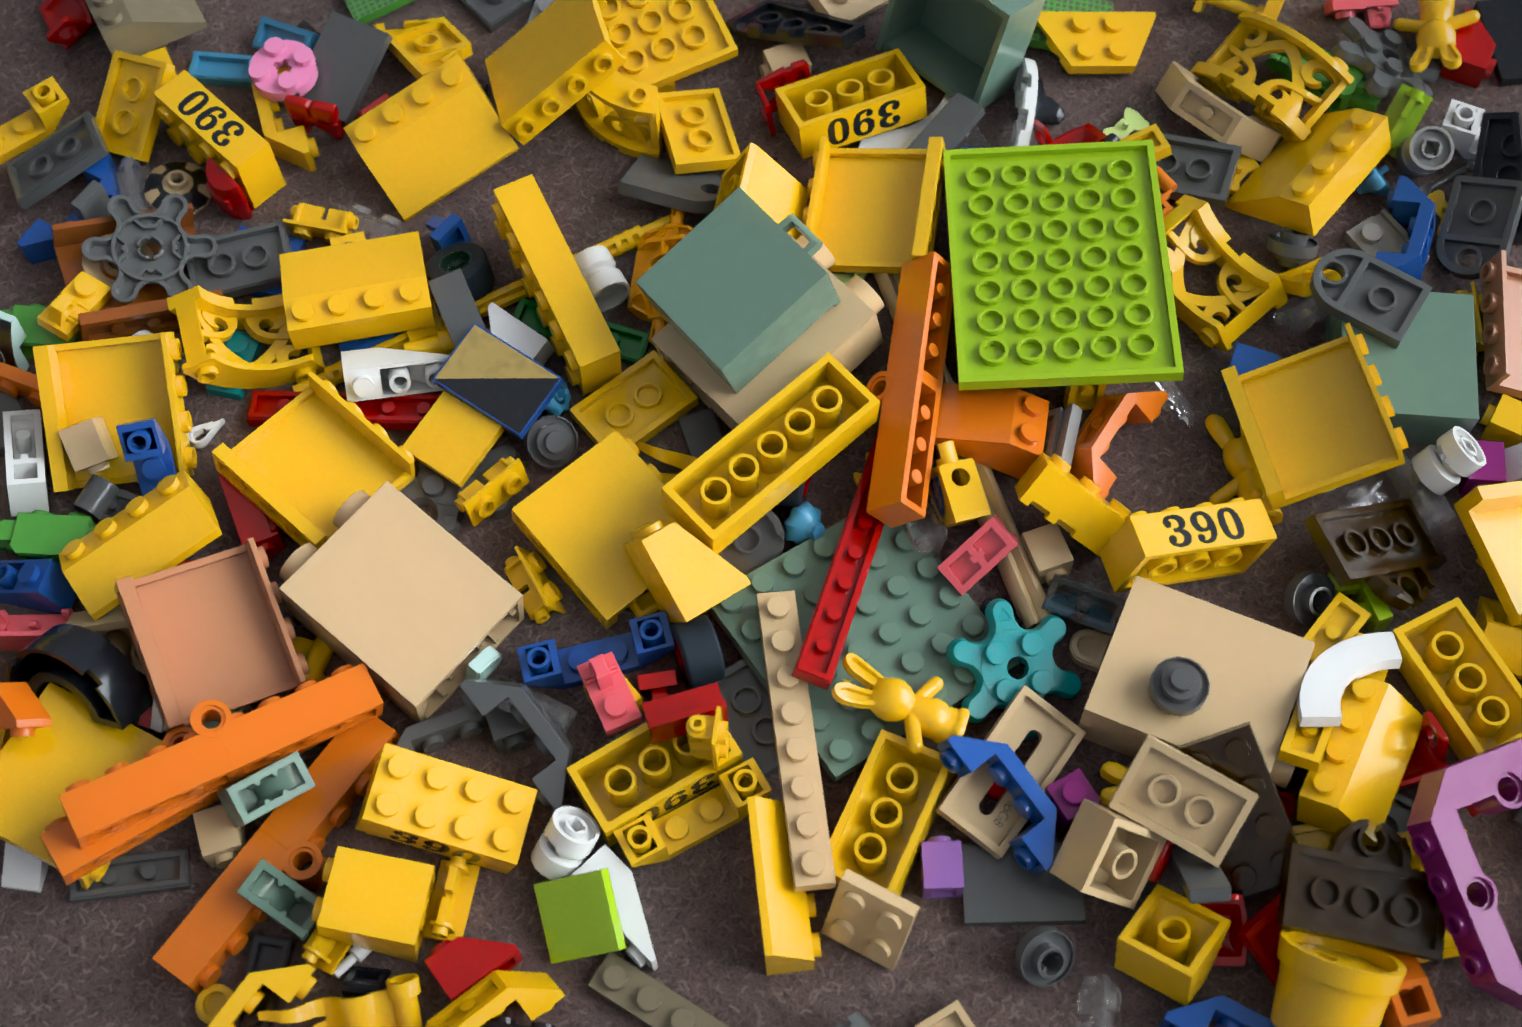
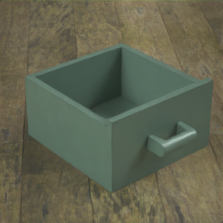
[875,0,1045,108]
[636,187,841,393]
[1324,292,1479,446]

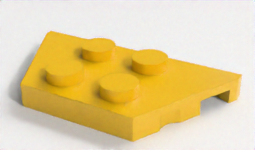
[1035,11,1156,74]
[374,17,473,80]

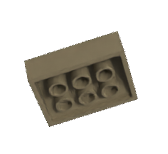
[85,0,208,57]

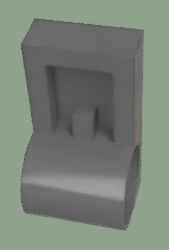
[72,474,139,523]

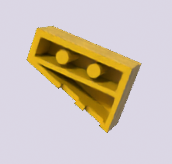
[1014,452,1131,557]

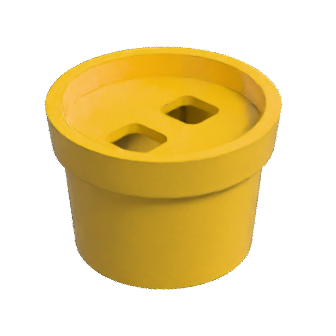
[1270,928,1407,1027]

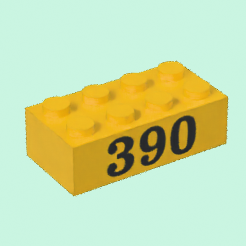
[775,48,927,159]
[153,70,286,209]
[1099,498,1278,593]
[566,722,743,847]
[355,743,537,874]

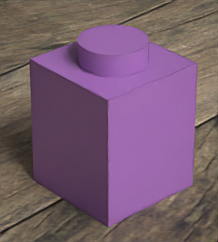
[919,836,965,899]

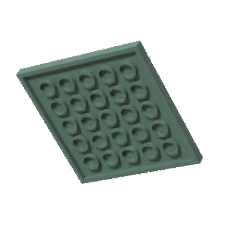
[708,518,1021,783]

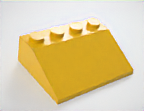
[344,54,519,221]
[1226,108,1392,237]
[279,231,436,350]

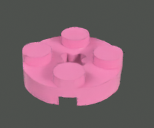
[248,37,318,102]

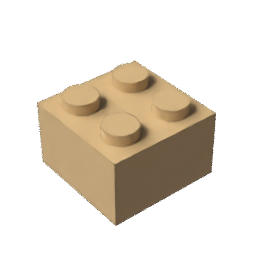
[1049,799,1167,910]

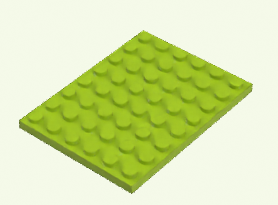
[943,139,1184,391]

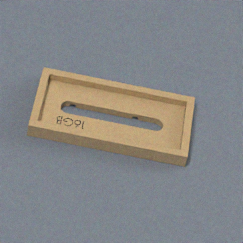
[934,685,1086,859]

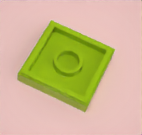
[533,868,626,964]

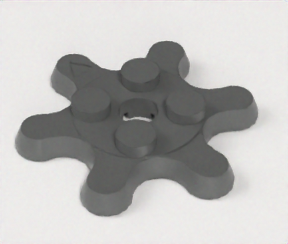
[1330,17,1441,98]
[81,193,218,304]
[400,441,521,537]

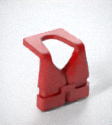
[755,59,811,137]
[284,94,347,140]

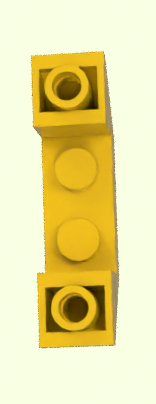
[251,67,320,172]
[0,76,70,165]
[613,757,772,868]
[208,963,317,1027]
[425,970,565,1027]

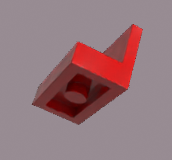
[642,682,729,744]

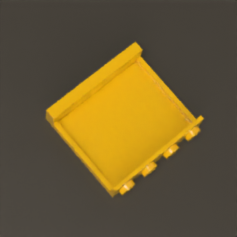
[485,0,627,145]
[803,136,946,274]
[1221,322,1409,510]
[33,332,197,492]
[212,371,415,549]
[512,430,680,630]
[1454,481,1522,627]
[0,682,163,890]

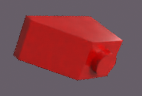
[1439,8,1497,89]
[424,936,524,1002]

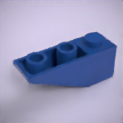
[0,559,77,613]

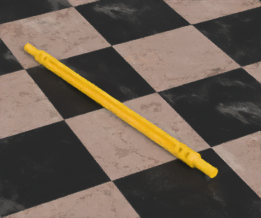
[292,214,671,392]

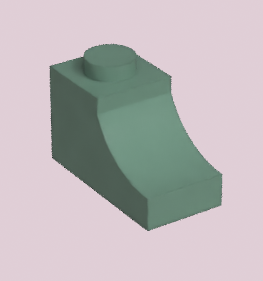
[217,751,316,828]
[237,858,317,943]

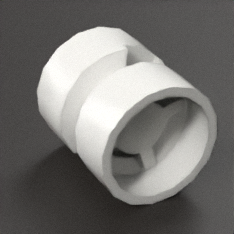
[574,246,631,312]
[1412,426,1486,495]
[531,806,600,880]

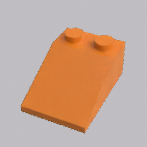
[935,383,1050,479]

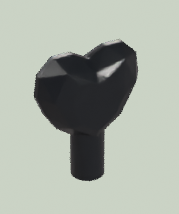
[1034,78,1064,125]

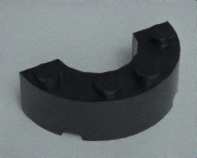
[7,624,153,730]

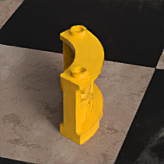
[1190,11,1354,142]
[575,71,663,159]
[1164,194,1289,352]
[167,285,326,389]

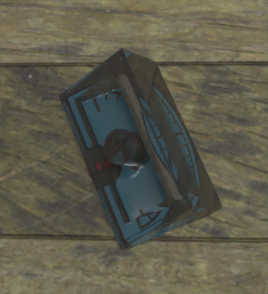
[1041,574,1126,636]

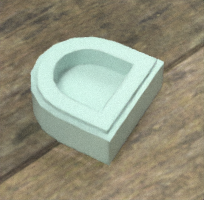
[465,646,502,680]

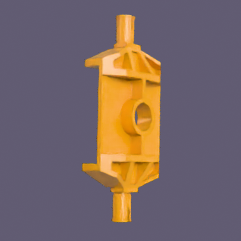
[627,208,693,344]

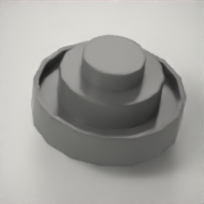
[1265,227,1319,268]
[524,415,579,468]
[1284,571,1336,627]
[1149,656,1210,717]
[1014,925,1075,987]

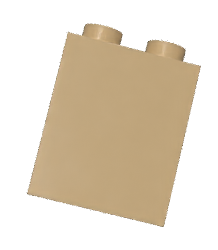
[651,223,884,430]
[279,481,525,723]
[1078,575,1316,789]

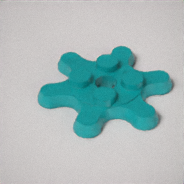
[946,599,1081,739]

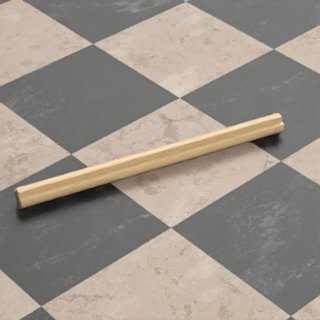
[873,273,1054,629]

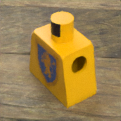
[928,441,991,530]

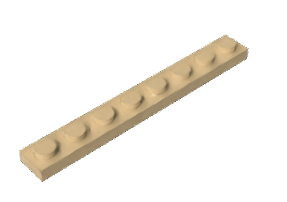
[756,590,836,892]

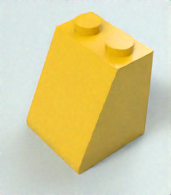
[714,143,809,240]
[623,520,751,623]
[312,846,435,962]

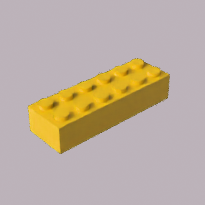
[491,174,622,396]
[661,352,880,554]

